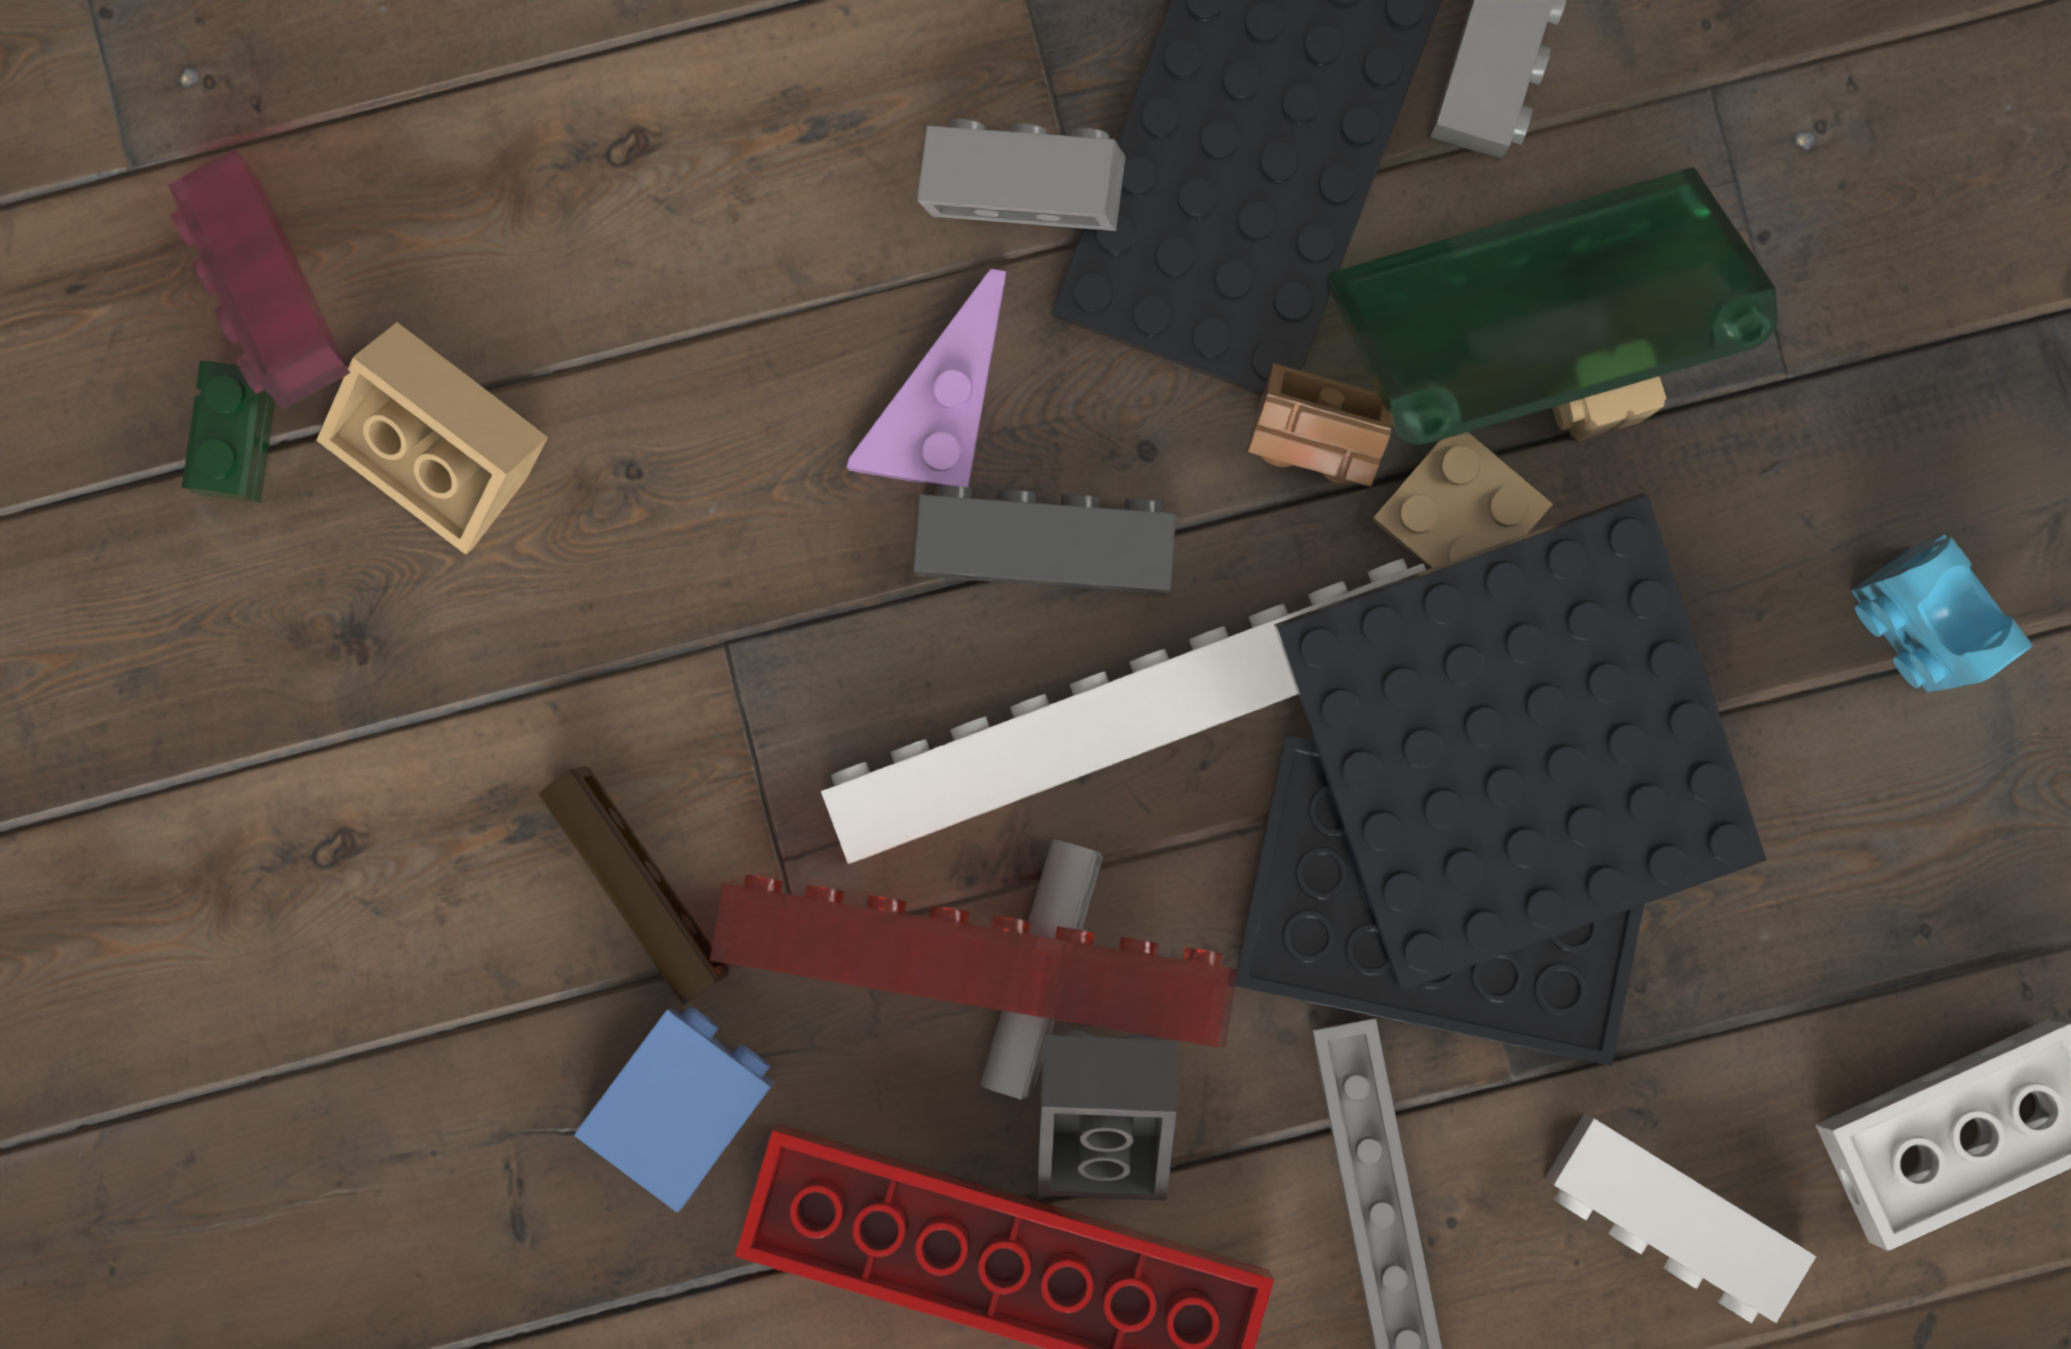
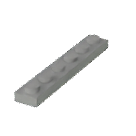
[1311,1017,1442,1349]

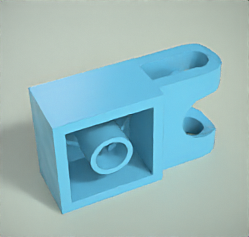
[1851,534,2033,692]

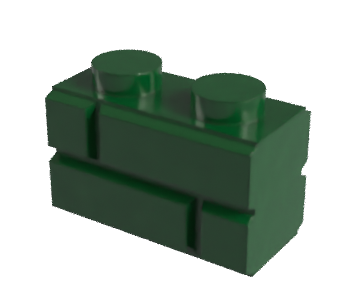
[182,361,279,503]

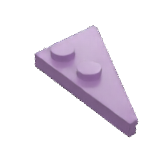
[847,269,1006,487]

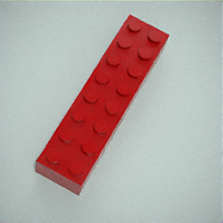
[735,1124,1274,1349]

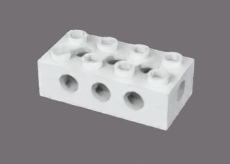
[1815,1020,2071,1251]

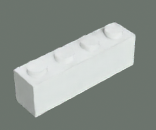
[1544,1114,1817,1323]

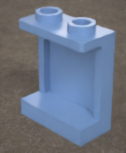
[574,1005,775,1213]

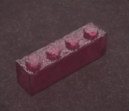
[168,149,351,409]

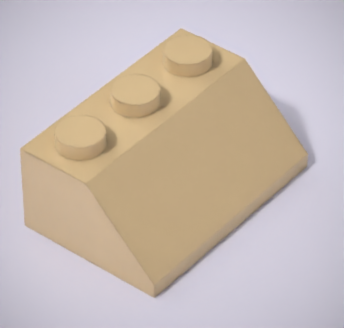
[316,322,548,555]

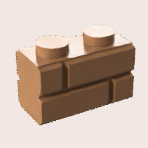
[1248,363,1396,487]

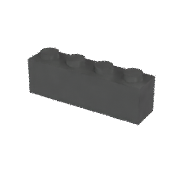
[914,485,1176,595]

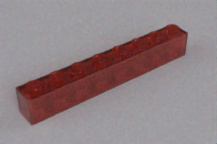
[710,875,1238,1048]

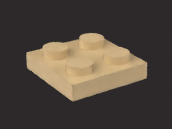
[1372,422,1553,569]

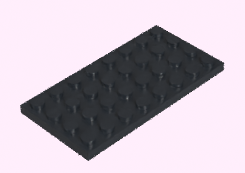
[1052,0,1442,396]

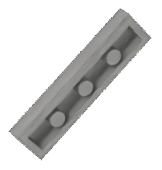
[980,838,1103,1100]

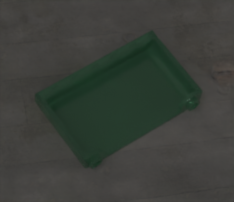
[1328,167,1778,444]

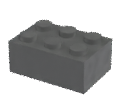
[1037,1031,1177,1201]

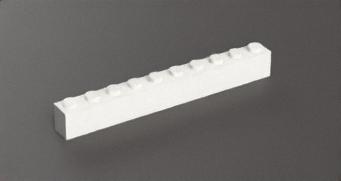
[821,558,1426,864]

